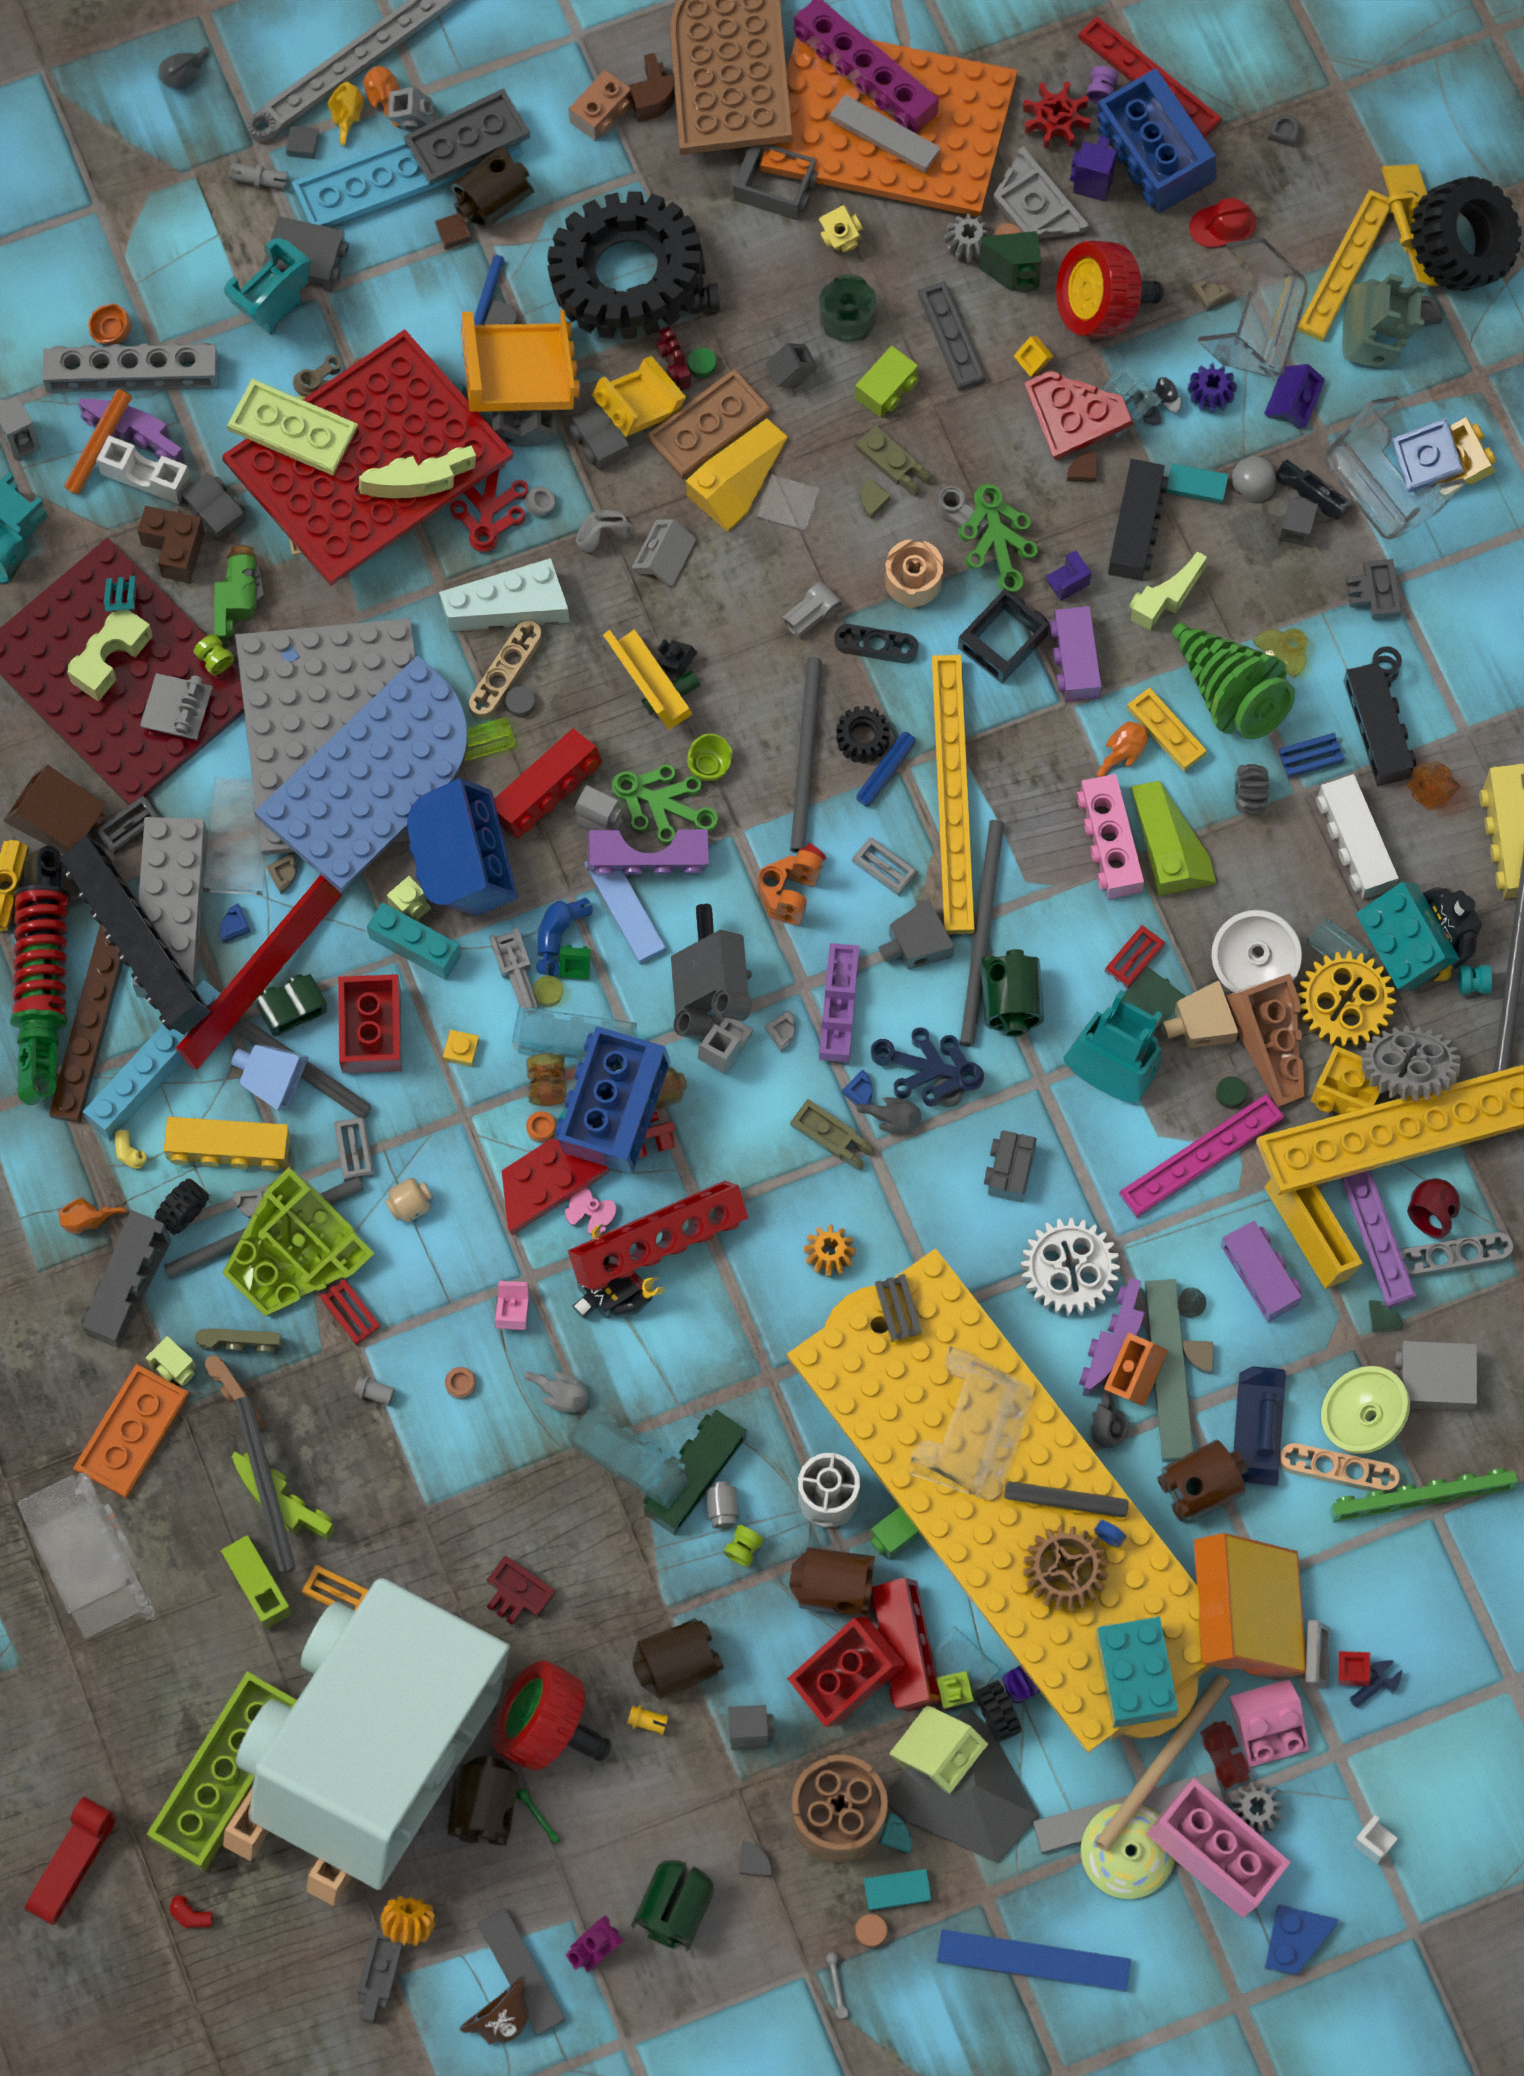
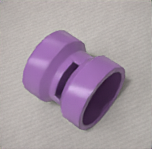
[1086,66,1119,104]

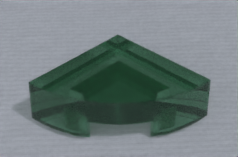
[1368,1300,1403,1332]

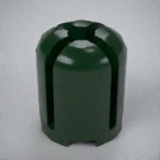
[631,1860,714,1952]

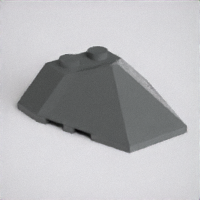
[887,1708,1040,1863]

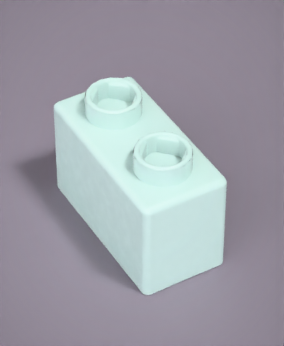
[236,1578,510,1890]

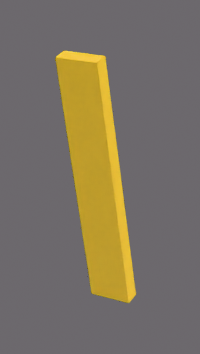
[1297,189,1391,342]

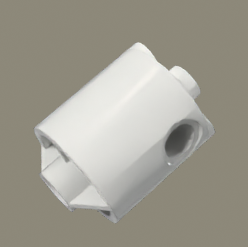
[798,1453,860,1527]

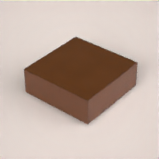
[435,213,471,249]

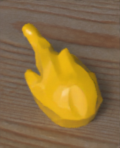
[328,82,364,146]

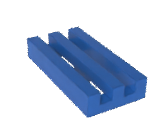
[1278,732,1344,778]

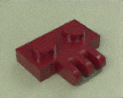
[656,326,691,390]
[487,1555,556,1625]

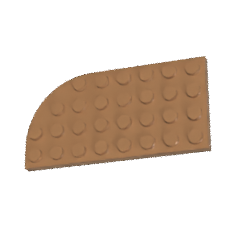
[670,0,793,155]

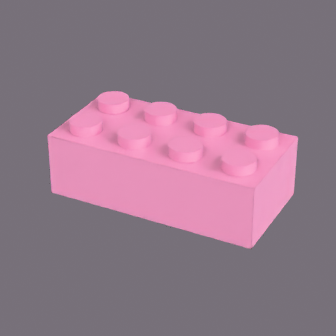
[1146,1778,1291,1919]

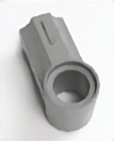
[937,486,989,540]
[782,581,843,638]

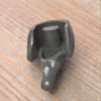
[158,47,210,89]
[857,1097,921,1134]
[1091,1382,1130,1448]

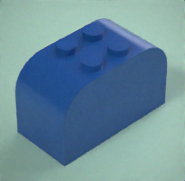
[407,778,518,916]

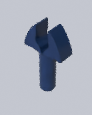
[1350,1660,1402,1708]

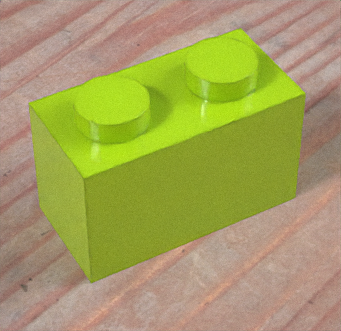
[855,346,919,418]

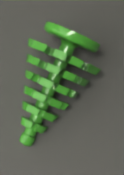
[1172,623,1295,740]

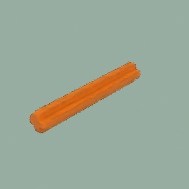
[64,389,132,494]

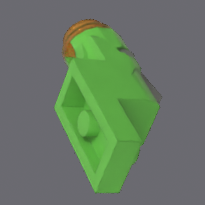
[214,545,264,647]

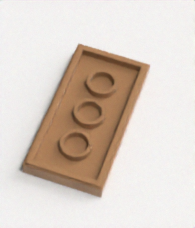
[645,369,771,479]

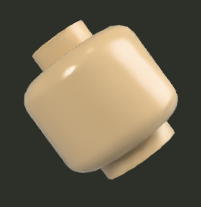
[386,1178,433,1222]

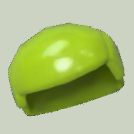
[687,734,733,782]

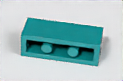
[367,902,461,980]

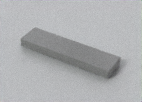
[830,95,941,173]

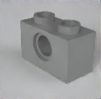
[0,395,41,460]

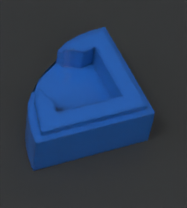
[220,903,251,943]
[842,1069,872,1106]

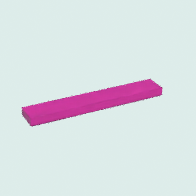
[1119,1094,1285,1218]

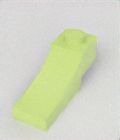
[1129,551,1207,631]

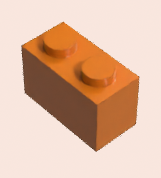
[1104,1333,1168,1406]

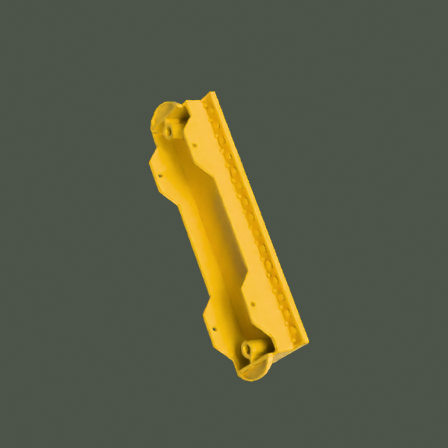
[786,1248,1212,1754]

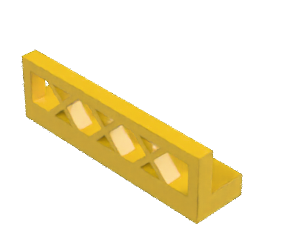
[603,629,693,730]

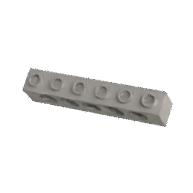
[43,342,219,392]

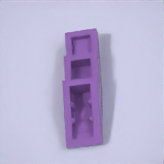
[819,943,860,1063]

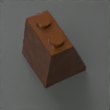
[3,764,106,854]

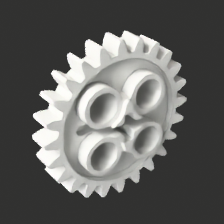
[1020,1218,1120,1317]

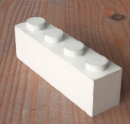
[1316,774,1399,900]

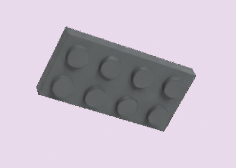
[403,88,531,186]

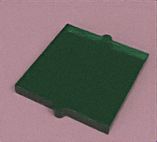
[1124,966,1186,1032]

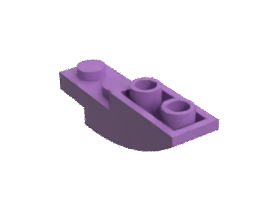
[78,399,185,464]
[1079,1278,1145,1397]

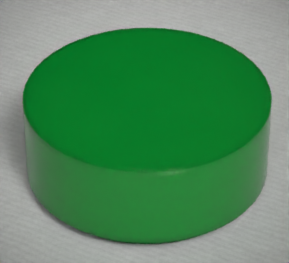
[688,348,716,378]

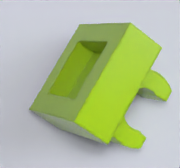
[936,1671,976,1709]

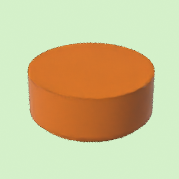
[526,1111,556,1143]

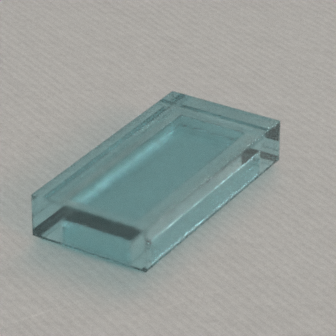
[1306,917,1373,963]

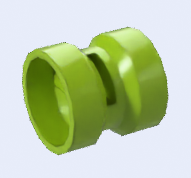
[194,634,234,676]
[723,1525,765,1568]

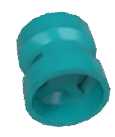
[1458,965,1492,995]

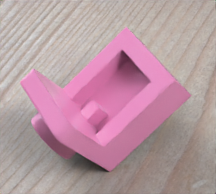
[495,1281,529,1330]

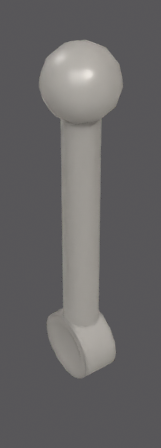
[826,1952,848,2019]

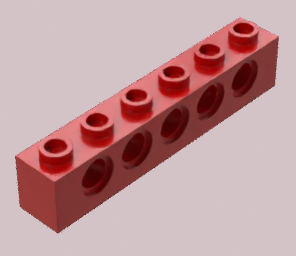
[567,1180,748,1290]

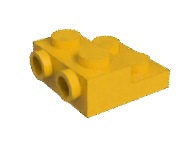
[1435,417,1497,496]
[1310,1046,1380,1114]

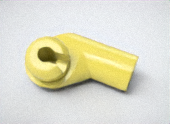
[114,1130,147,1169]

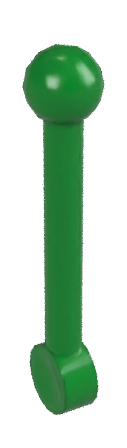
[517,1789,560,1844]

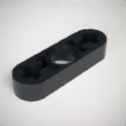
[835,624,918,663]

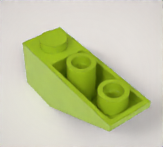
[220,1535,292,1630]

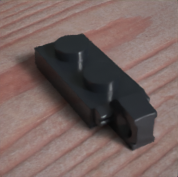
[1276,459,1353,520]

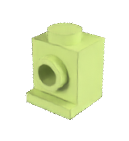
[387,876,431,921]
[145,1336,196,1386]

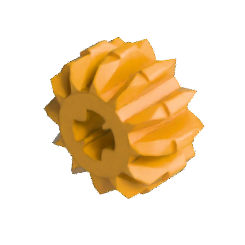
[804,1224,856,1277]
[380,1896,435,1946]

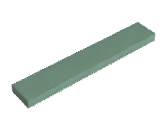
[1145,1279,1193,1462]

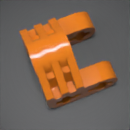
[757,850,823,926]

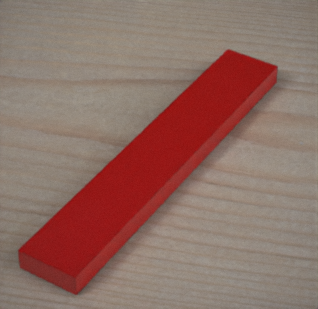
[1078,16,1222,139]

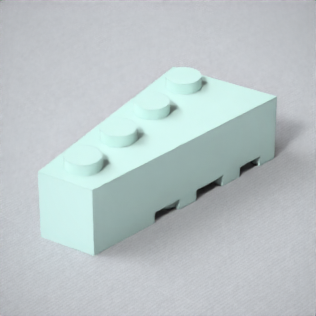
[439,558,570,632]

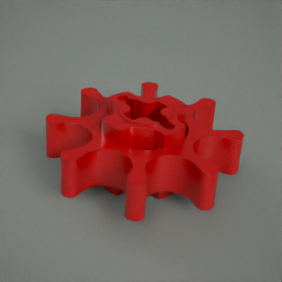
[1022,81,1091,148]

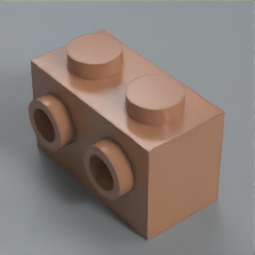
[568,70,632,141]

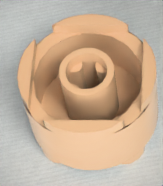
[885,539,944,609]

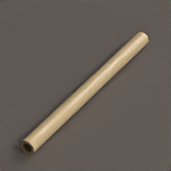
[1095,1674,1231,1851]

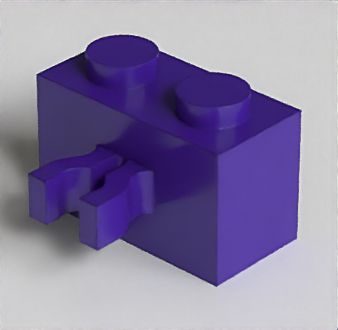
[1070,136,1117,202]

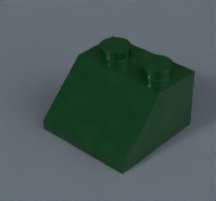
[978,231,1042,292]

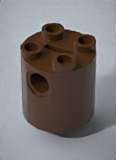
[1157,1439,1248,1523]
[789,1547,875,1617]

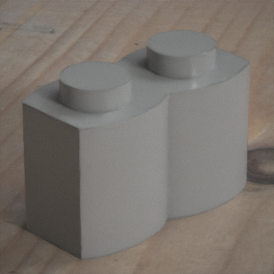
[575,785,624,831]

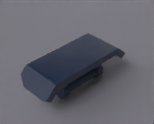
[1233,1366,1286,1486]

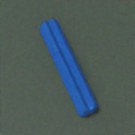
[856,732,916,807]

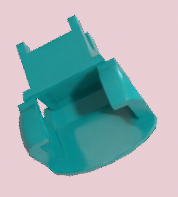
[224,238,312,335]
[0,472,48,585]
[1063,990,1162,1103]

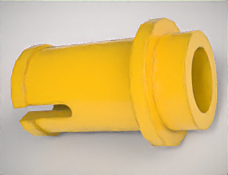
[627,1705,668,1735]

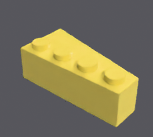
[1479,763,1524,899]

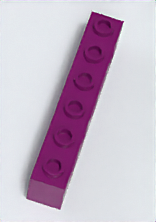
[794,0,939,133]

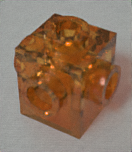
[1406,761,1461,811]

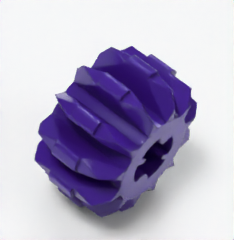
[1187,362,1237,413]
[1002,1666,1041,1703]

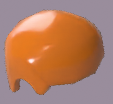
[88,303,131,347]

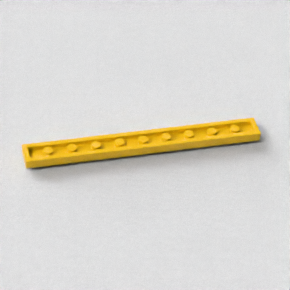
[932,655,974,934]

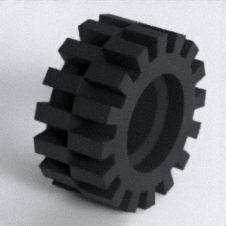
[836,706,890,763]
[975,1680,1022,1743]

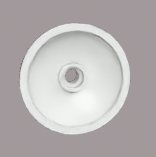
[1212,910,1302,992]

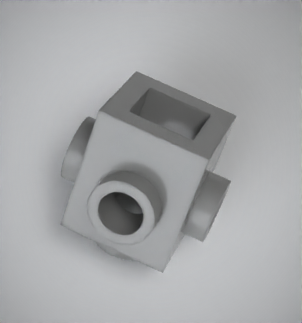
[388,87,433,131]

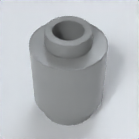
[706,1481,739,1529]

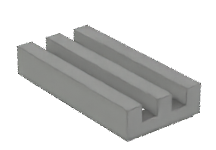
[852,837,917,896]
[334,1117,374,1182]
[1306,1620,1330,1689]

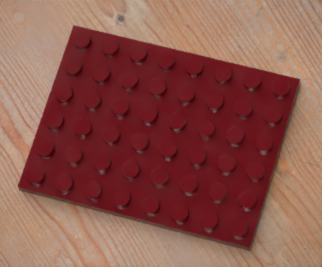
[0,537,244,806]

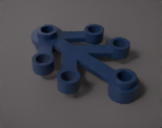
[871,1027,984,1107]

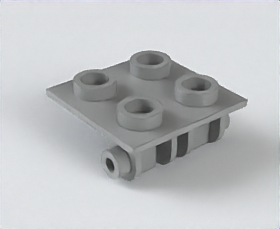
[140,673,213,740]

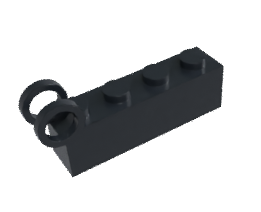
[1343,646,1417,786]

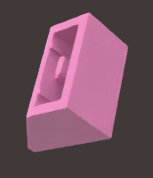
[1229,1679,1309,1767]

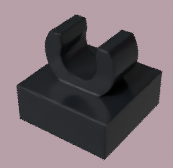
[657,639,698,675]

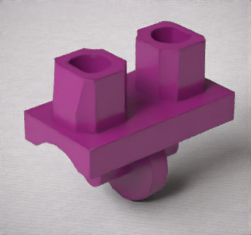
[566,1915,624,1973]

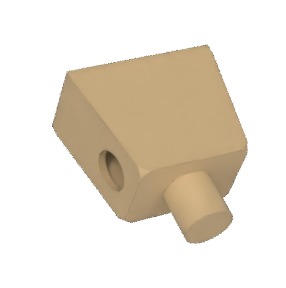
[1162,981,1238,1049]

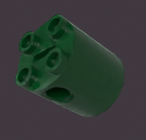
[981,949,1044,1037]

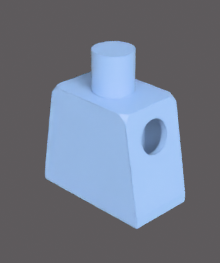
[231,1045,309,1110]

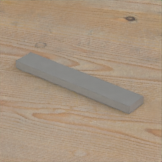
[1033,1771,1224,1854]

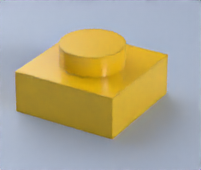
[1014,336,1054,377]
[443,1030,480,1067]

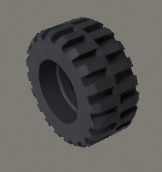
[1410,176,1522,291]

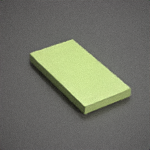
[227,379,358,476]

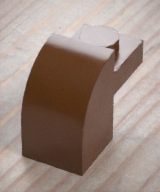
[630,53,675,123]

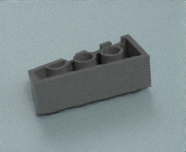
[81,1210,171,1349]

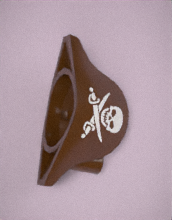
[459,1976,528,2045]

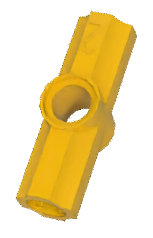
[0,840,30,932]

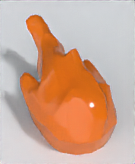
[363,66,401,127]
[1097,721,1148,777]
[58,1198,128,1234]

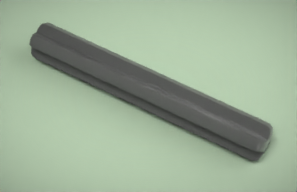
[1004,1481,1129,1517]

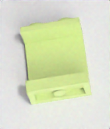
[889,1705,988,1794]

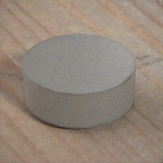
[525,486,555,517]

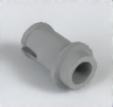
[354,1376,395,1406]

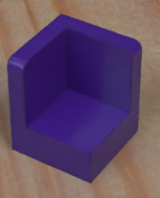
[1046,550,1091,601]

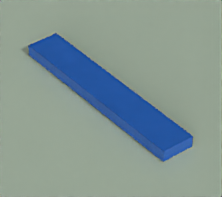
[937,1930,1131,1992]

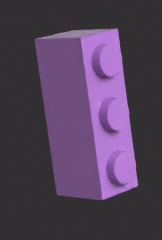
[1049,606,1101,702]
[1221,1220,1302,1323]

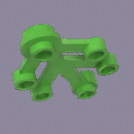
[958,484,1038,594]
[612,764,718,846]

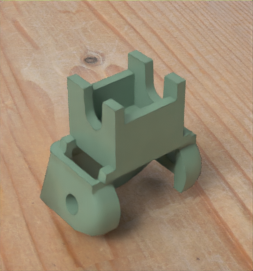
[1342,274,1427,368]

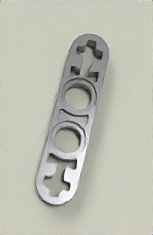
[1401,1232,1513,1278]

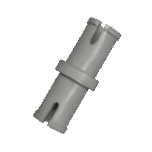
[229,162,288,190]

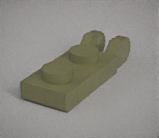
[855,425,932,496]
[790,1099,875,1170]
[194,1328,284,1354]

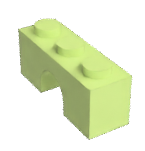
[67,610,153,702]

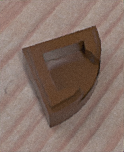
[1067,451,1097,482]

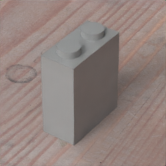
[1394,1341,1477,1412]

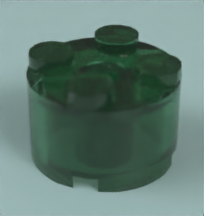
[819,274,877,342]

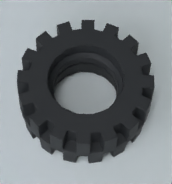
[154,1178,209,1235]

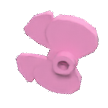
[565,1187,616,1235]

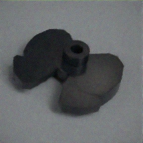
[1133,377,1182,425]

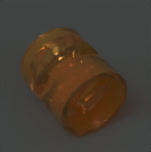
[526,1053,567,1106]

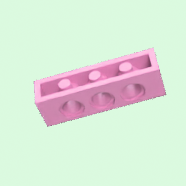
[1076,774,1144,899]

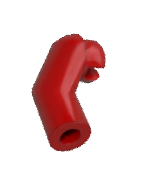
[169,1895,213,1928]

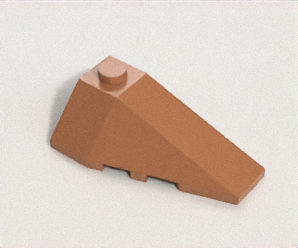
[1225,974,1305,1107]

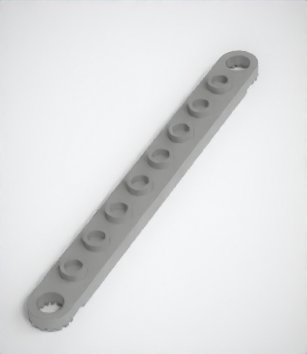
[247,0,461,142]

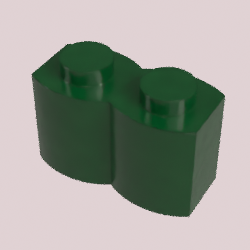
[257,974,327,1037]

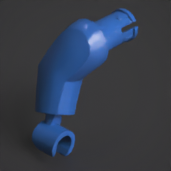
[536,898,593,976]

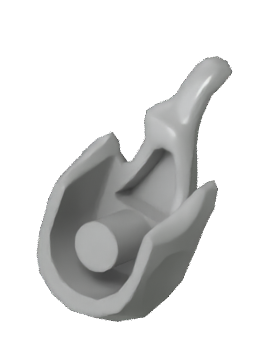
[524,1371,588,1413]

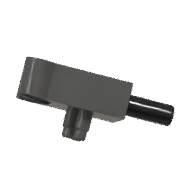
[671,904,752,1041]

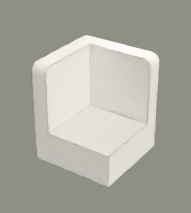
[1352,1814,1398,1865]

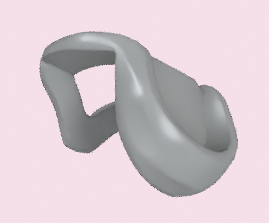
[576,510,633,553]

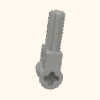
[489,927,538,1014]

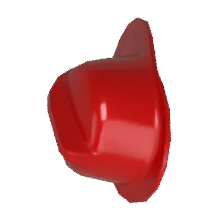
[1189,198,1257,248]

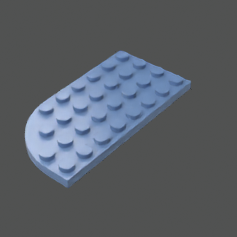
[254,655,467,892]

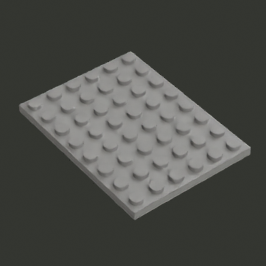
[235,618,415,855]

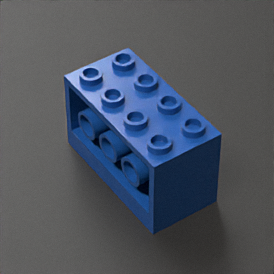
[1096,68,1217,214]
[555,1026,671,1174]

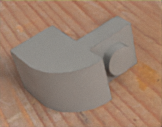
[698,1018,753,1074]

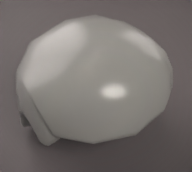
[1232,456,1277,503]

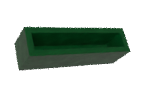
[643,1409,747,1536]

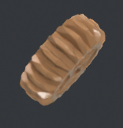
[1023,1526,1109,1611]

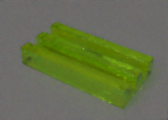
[463,716,515,761]

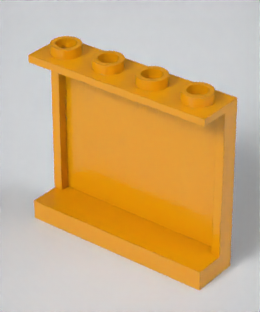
[461,310,580,412]

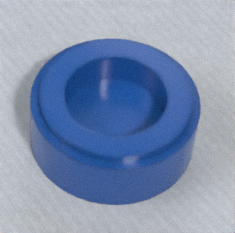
[1094,1520,1127,1548]

